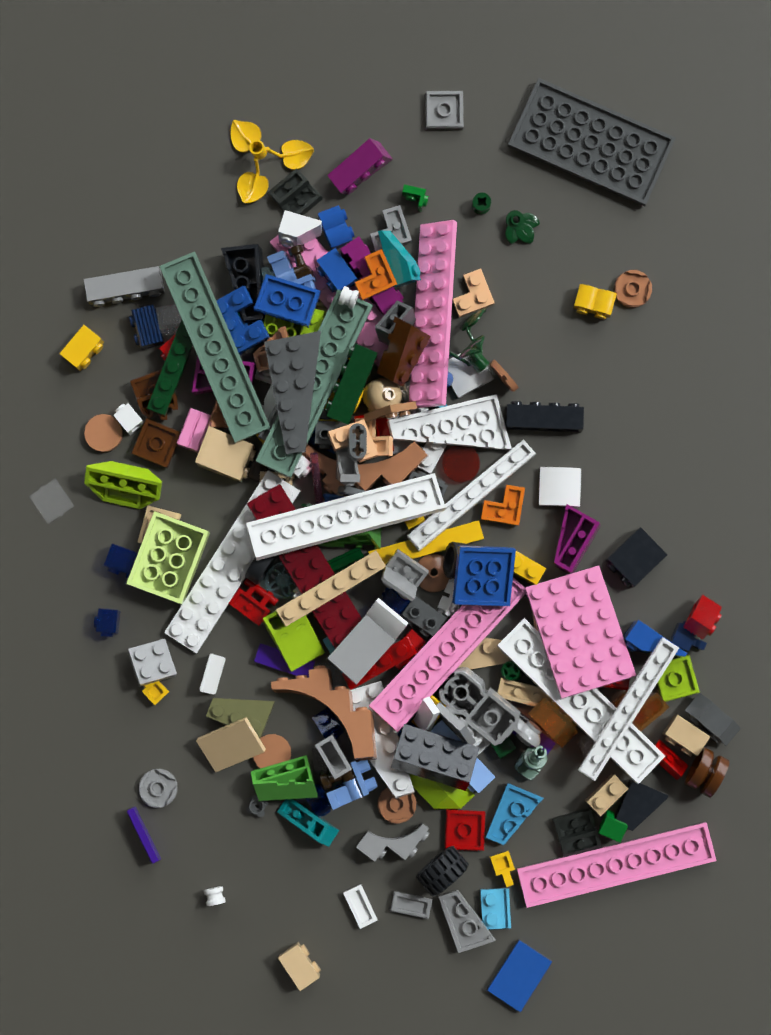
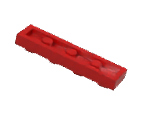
[341,636,417,690]

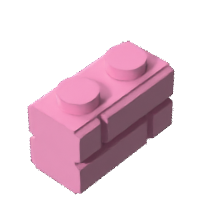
[177,408,211,453]

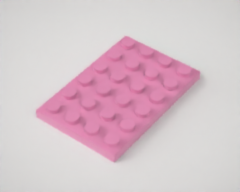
[525,566,636,699]

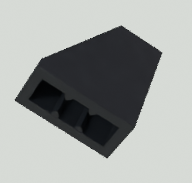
[614,779,669,832]

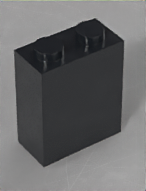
[606,527,667,588]

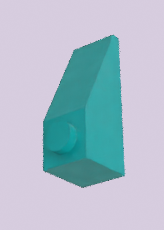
[378,230,421,287]
[277,799,340,847]

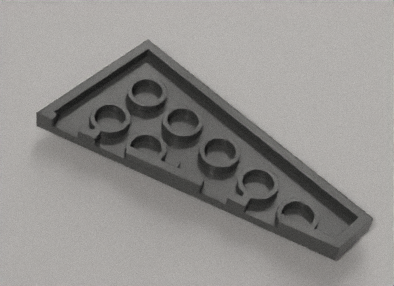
[264,331,321,456]

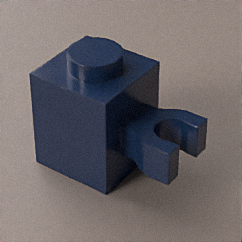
[670,621,707,652]

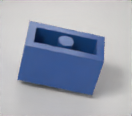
[316,248,357,293]

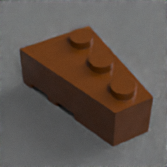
[377,316,431,387]

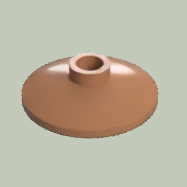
[418,554,451,592]

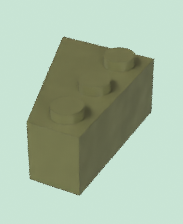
[206,698,276,738]

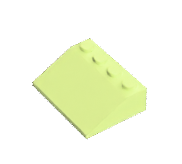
[126,511,210,604]

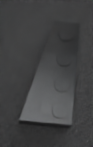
[221,244,265,325]

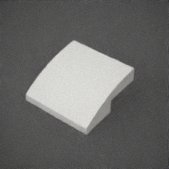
[448,353,494,398]
[539,467,581,507]
[367,598,408,645]

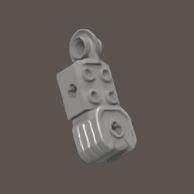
[439,667,542,747]

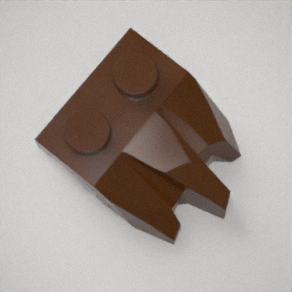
[130,369,178,420]

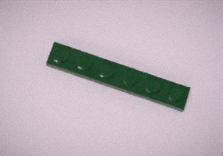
[147,320,193,416]

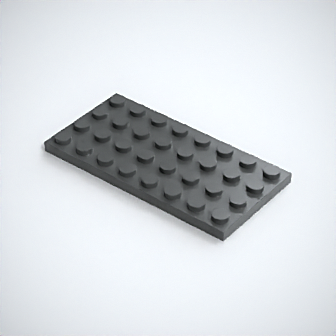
[508,78,676,207]

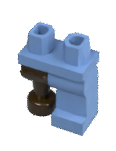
[267,245,317,289]
[319,760,378,810]

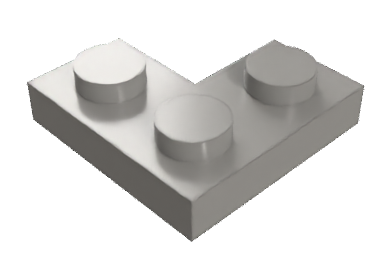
[370,205,412,252]

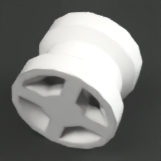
[338,286,359,309]
[204,886,226,906]

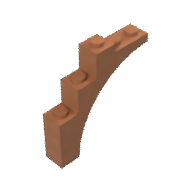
[302,442,429,494]
[271,665,377,761]

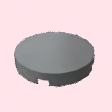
[139,769,178,808]

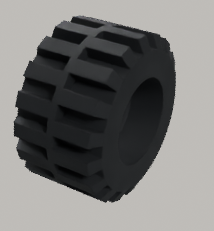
[416,846,469,897]

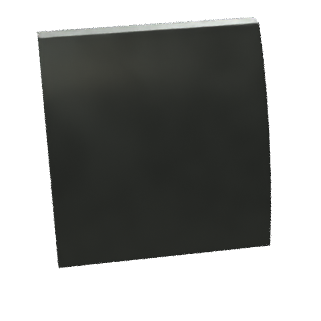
[268,168,323,215]
[553,807,602,857]

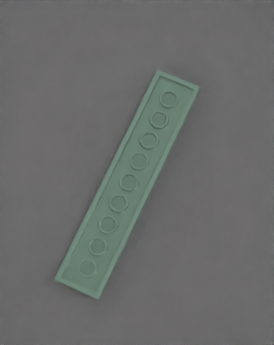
[159,252,271,443]
[256,289,373,478]

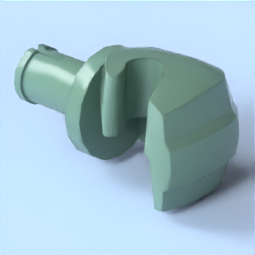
[514,746,548,781]

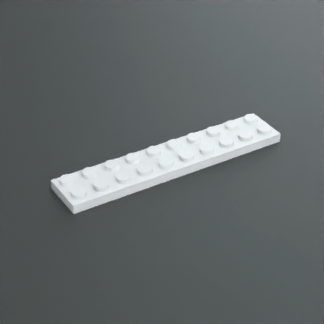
[164,471,301,653]
[247,473,446,561]
[497,618,665,784]

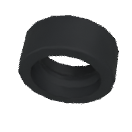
[443,542,468,579]
[245,555,277,585]

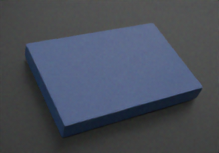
[254,274,321,328]
[487,940,552,1012]

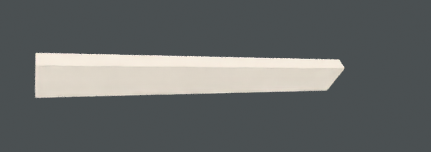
[407,439,536,551]
[578,637,679,781]

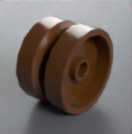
[684,747,729,798]

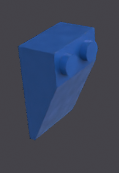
[623,620,687,657]

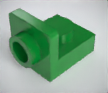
[402,184,429,212]

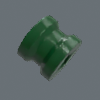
[472,192,491,215]
[501,661,524,680]

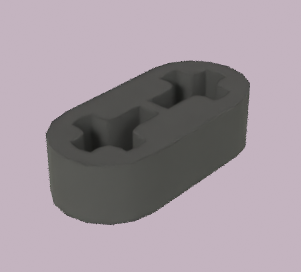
[348,423,367,461]

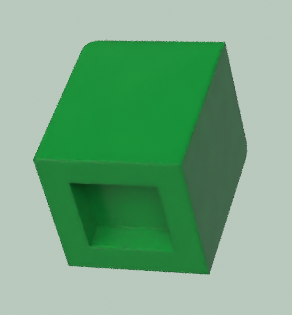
[599,810,628,843]

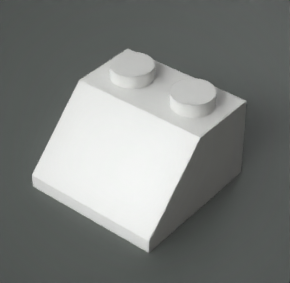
[278,210,322,248]

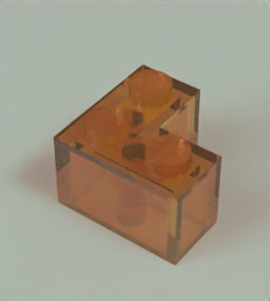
[612,690,670,732]
[528,697,578,748]

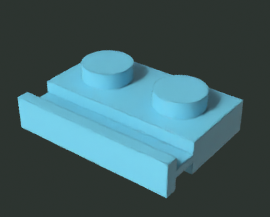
[480,888,511,929]

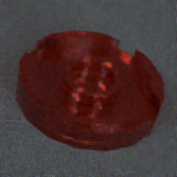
[442,446,480,483]

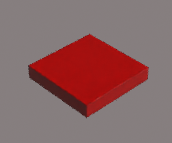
[445,809,485,851]

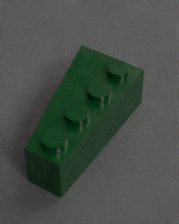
[325,344,379,425]

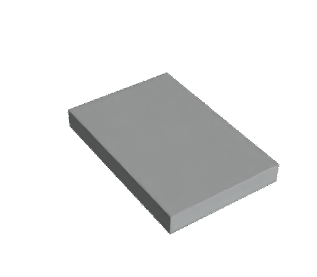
[327,614,395,684]

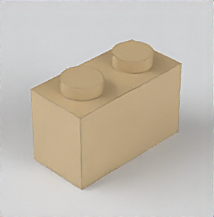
[662,715,710,757]
[585,774,628,816]
[278,942,321,991]

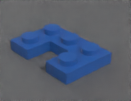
[216,286,270,354]

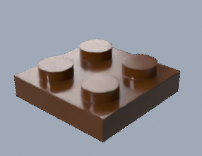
[132,418,181,469]

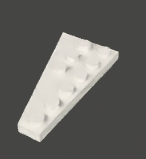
[387,394,512,450]
[351,681,415,798]

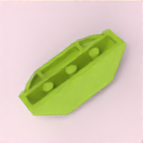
[84,461,162,509]
[409,774,475,809]

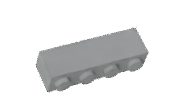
[84,266,165,307]

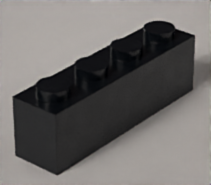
[506,401,584,432]

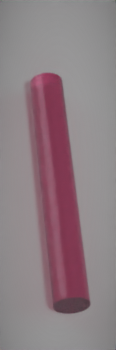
[310,452,323,504]

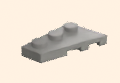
[439,890,496,953]

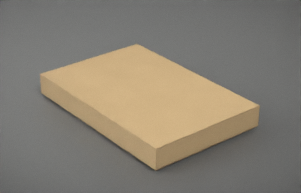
[196,717,266,772]

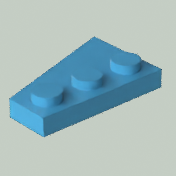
[485,783,544,845]

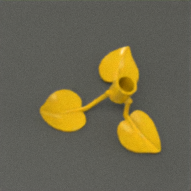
[231,120,314,203]

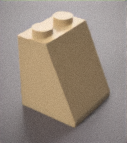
[195,426,257,483]

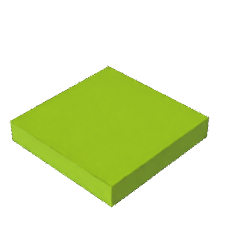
[657,655,700,702]

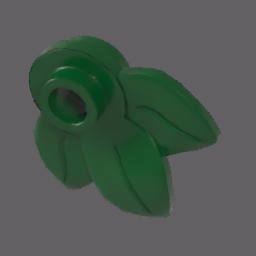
[505,210,540,244]

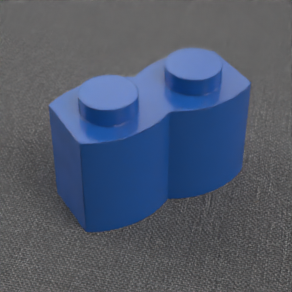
[318,205,355,250]

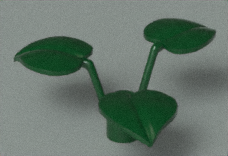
[449,308,489,373]

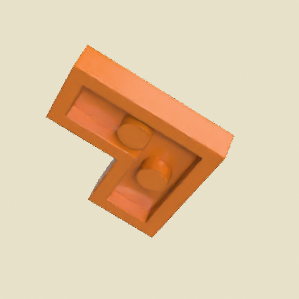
[354,249,397,300]
[481,485,525,526]

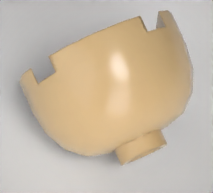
[363,378,402,412]

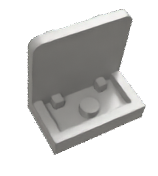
[381,549,429,601]

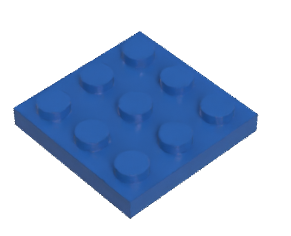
[452,545,516,606]

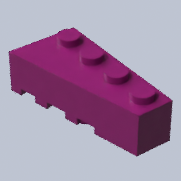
[340,236,404,316]

